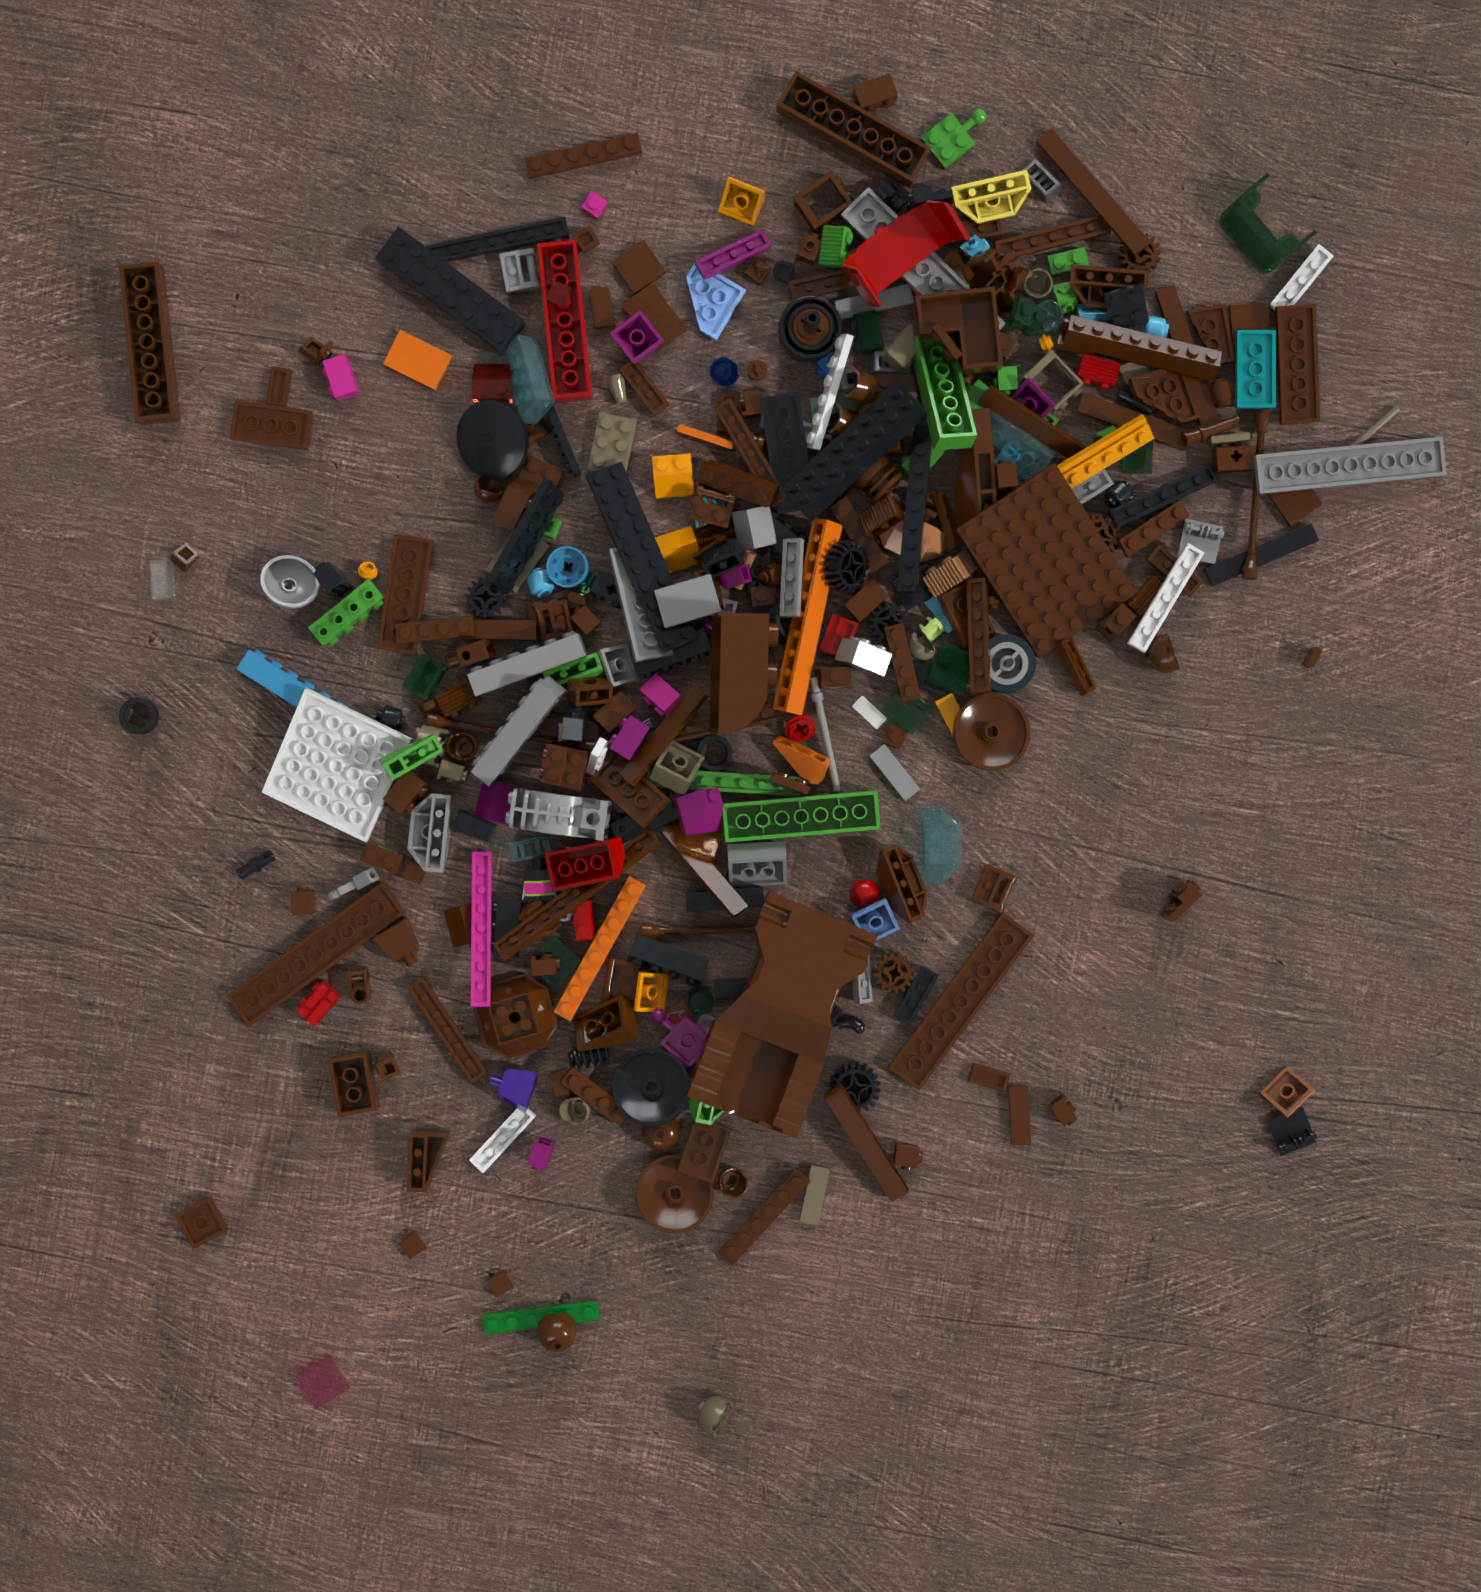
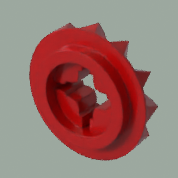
[784,715,816,742]

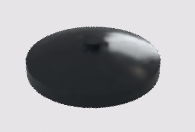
[456,400,529,479]
[612,1048,689,1127]

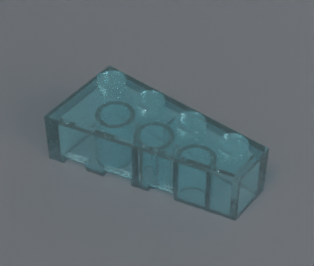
[508,335,555,425]
[990,410,1056,481]

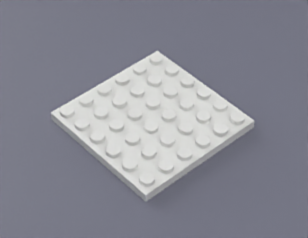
[262,688,413,842]

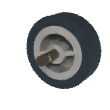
[989,634,1036,694]

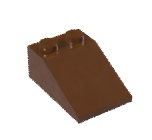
[574,995,638,1052]

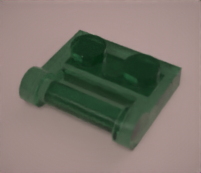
[882,690,934,735]

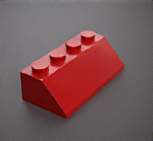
[544,837,625,891]

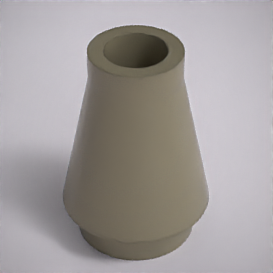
[606,374,627,404]

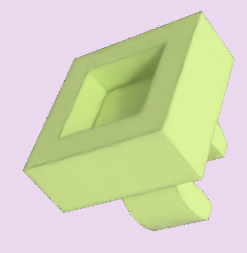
[919,617,945,643]

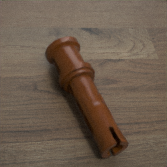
[1181,415,1241,448]

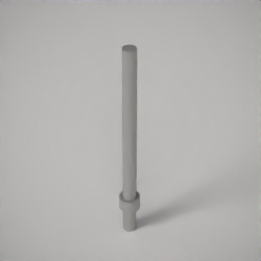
[810,677,841,791]

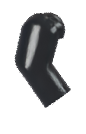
[837,1016,865,1034]

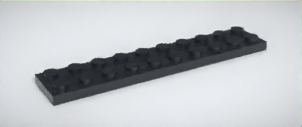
[585,462,698,654]

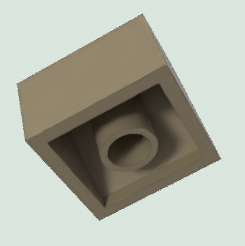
[650,741,705,796]

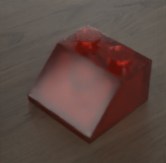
[472,364,513,403]

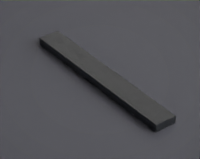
[426,216,570,262]

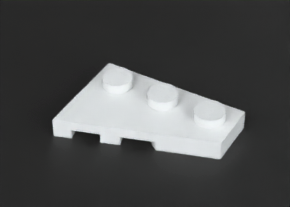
[586,737,610,775]

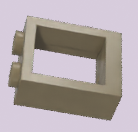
[1021,350,1084,413]

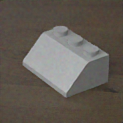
[727,841,787,887]

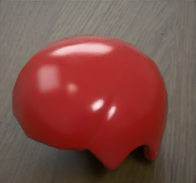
[849,879,881,908]

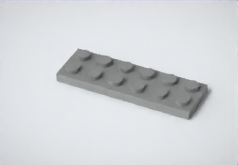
[608,548,674,663]

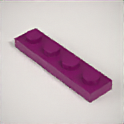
[695,229,772,281]

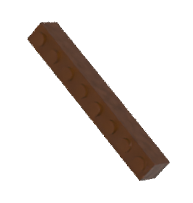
[1062,315,1222,381]

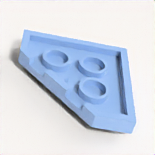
[686,263,746,341]

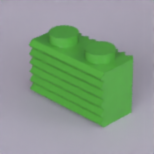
[818,225,853,269]

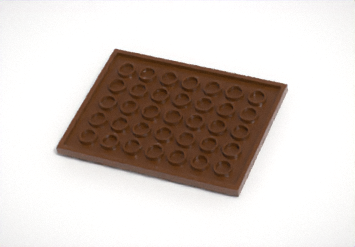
[956,463,1137,658]

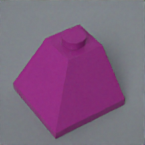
[675,787,724,836]

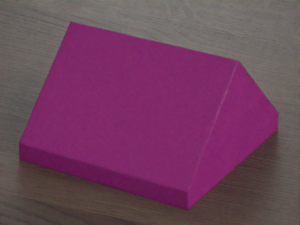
[610,310,664,365]
[1010,377,1056,419]
[473,781,519,826]

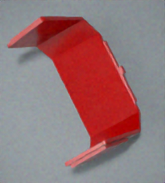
[841,200,970,307]

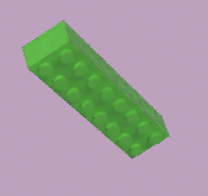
[723,790,881,843]

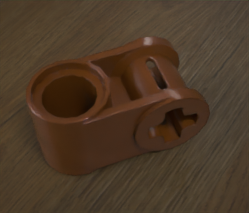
[347,966,371,1004]

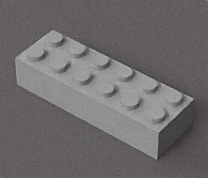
[467,631,588,696]
[471,676,567,786]

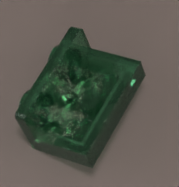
[1002,297,1047,337]
[1121,435,1154,475]
[402,653,448,701]

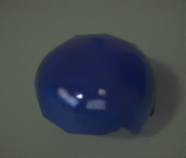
[709,357,739,387]

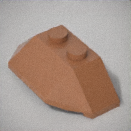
[879,512,948,563]

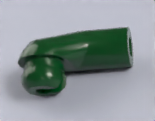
[577,572,597,595]

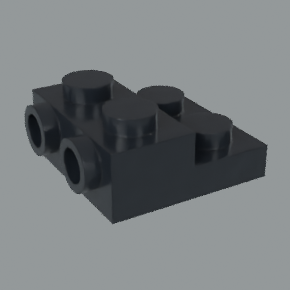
[906,185,954,212]

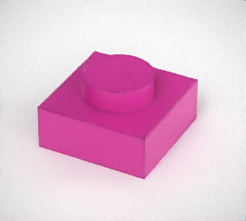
[581,191,608,220]

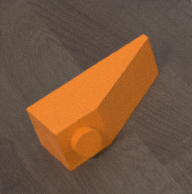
[773,735,831,785]

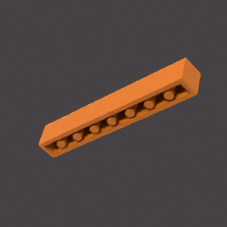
[554,875,647,1021]

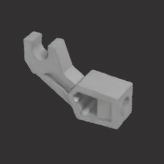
[328,867,380,900]

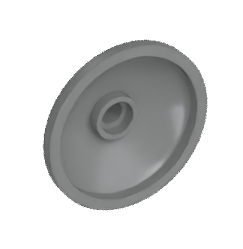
[260,555,320,609]

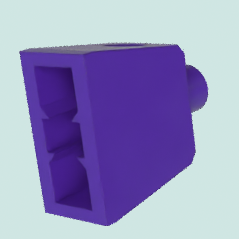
[489,1069,538,1112]

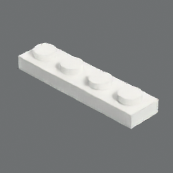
[1269,244,1333,311]
[469,1108,536,1173]

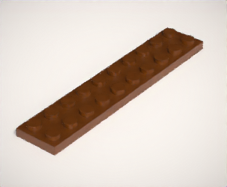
[226,881,406,1027]
[888,912,1034,1091]

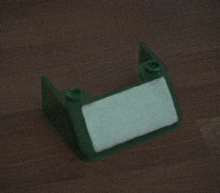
[1219,173,1317,274]

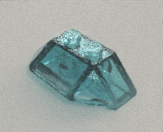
[922,807,963,885]

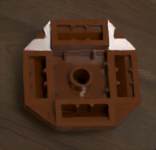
[473,973,559,1059]

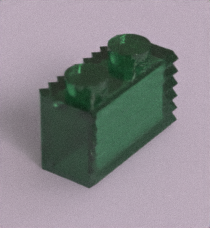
[849,309,884,356]

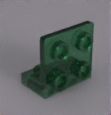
[927,641,970,695]

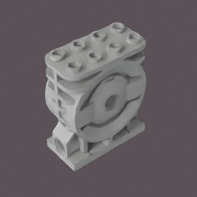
[505,788,613,841]

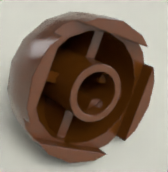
[1145,633,1179,673]
[642,1118,680,1150]
[538,1312,576,1352]

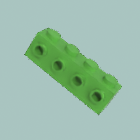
[308,579,385,647]

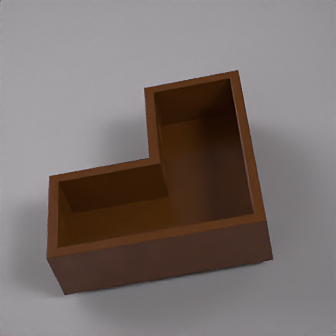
[915,287,1003,375]

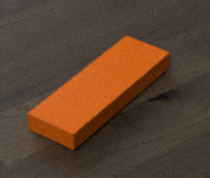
[677,424,735,450]

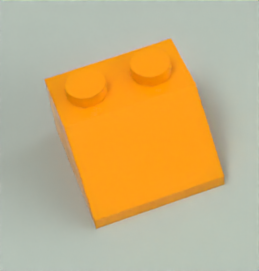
[652,453,694,499]

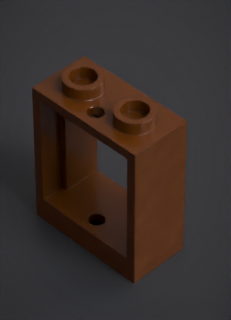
[792,171,854,233]

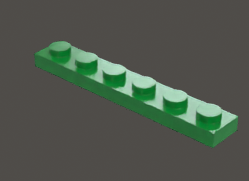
[483,1299,600,1335]

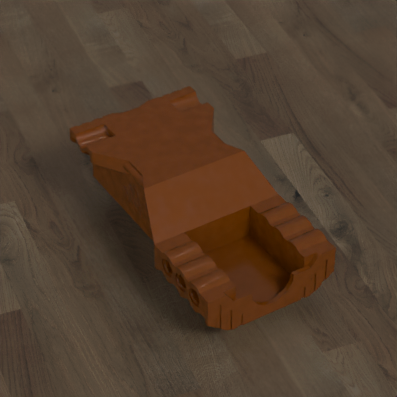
[684,891,878,1139]

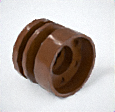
[853,455,903,504]

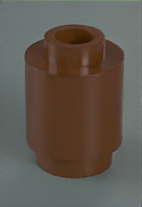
[1209,378,1233,409]

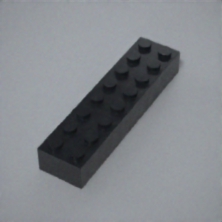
[375,226,526,356]
[780,382,928,522]

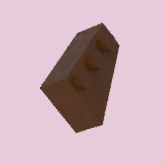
[407,1129,451,1192]

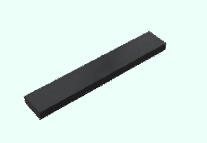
[1108,464,1218,529]
[1204,523,1319,587]

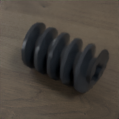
[568,1046,610,1070]

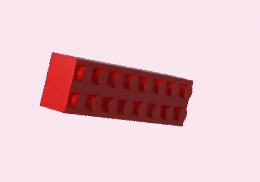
[537,240,593,403]

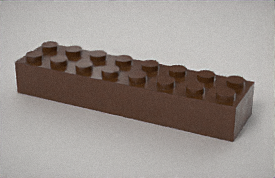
[776,71,931,188]
[119,261,181,425]

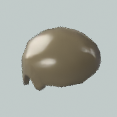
[1023,268,1053,299]
[908,632,936,660]
[559,1095,591,1125]

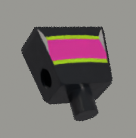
[521,858,559,902]

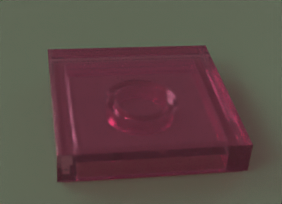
[295,1355,350,1409]

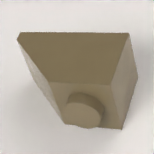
[881,324,915,372]

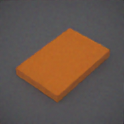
[383,330,453,391]

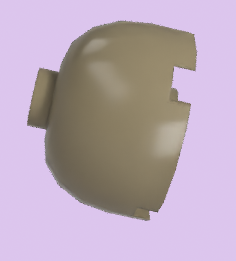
[698,1396,734,1437]

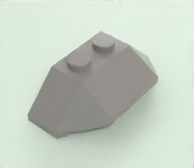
[407,793,452,873]

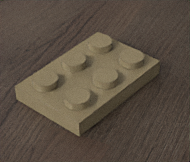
[588,412,637,472]

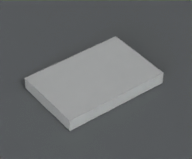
[654,574,722,629]

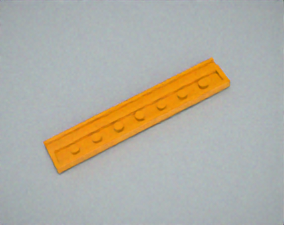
[1057,414,1155,489]

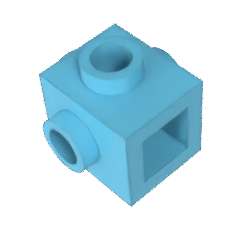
[960,235,990,259]

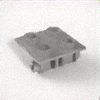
[1177,519,1224,564]

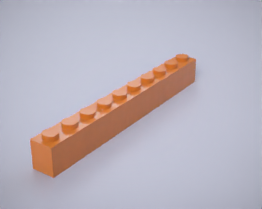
[773,519,843,716]

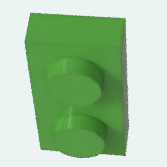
[1046,247,1089,276]

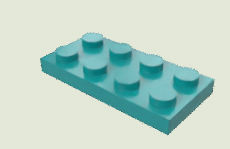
[1235,330,1276,409]

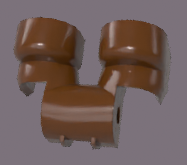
[962,248,1027,320]
[826,363,878,437]

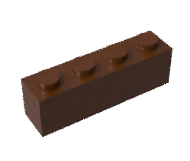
[697,459,780,508]

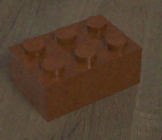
[327,1050,380,1117]

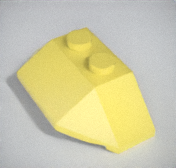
[951,170,1031,224]

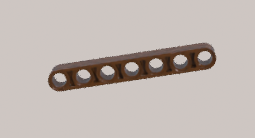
[824,1084,909,1202]

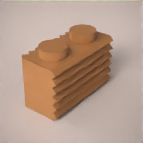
[922,556,970,598]

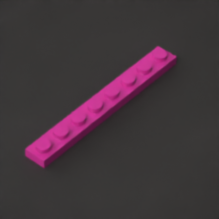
[470,852,492,1007]

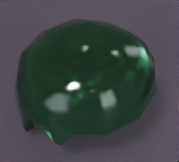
[685,986,715,1015]

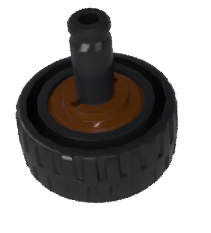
[778,295,843,364]

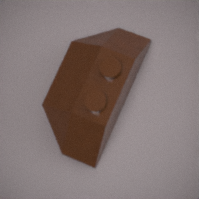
[1069,264,1149,309]
[876,844,927,923]

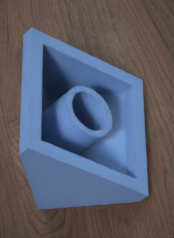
[851,898,900,941]

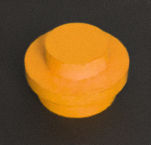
[1038,334,1054,353]
[358,562,377,580]

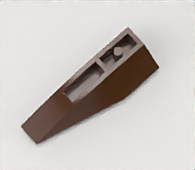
[954,408,997,528]

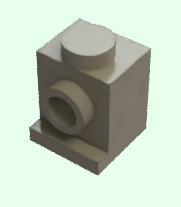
[437,760,468,784]

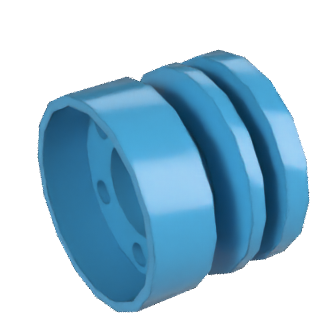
[546,546,589,588]

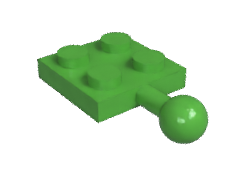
[921,109,986,170]

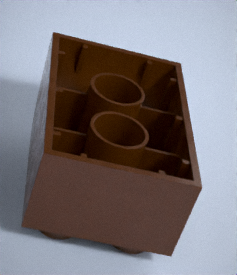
[709,612,779,734]

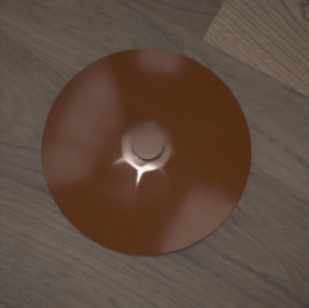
[953,693,1030,771]
[636,1155,714,1234]

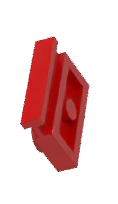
[819,614,859,656]

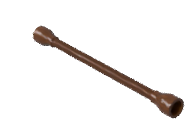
[1241,409,1271,580]
[427,712,597,755]
[642,923,755,939]

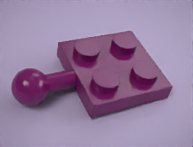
[651,1008,707,1069]

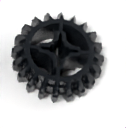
[823,540,868,593]
[829,1061,881,1113]

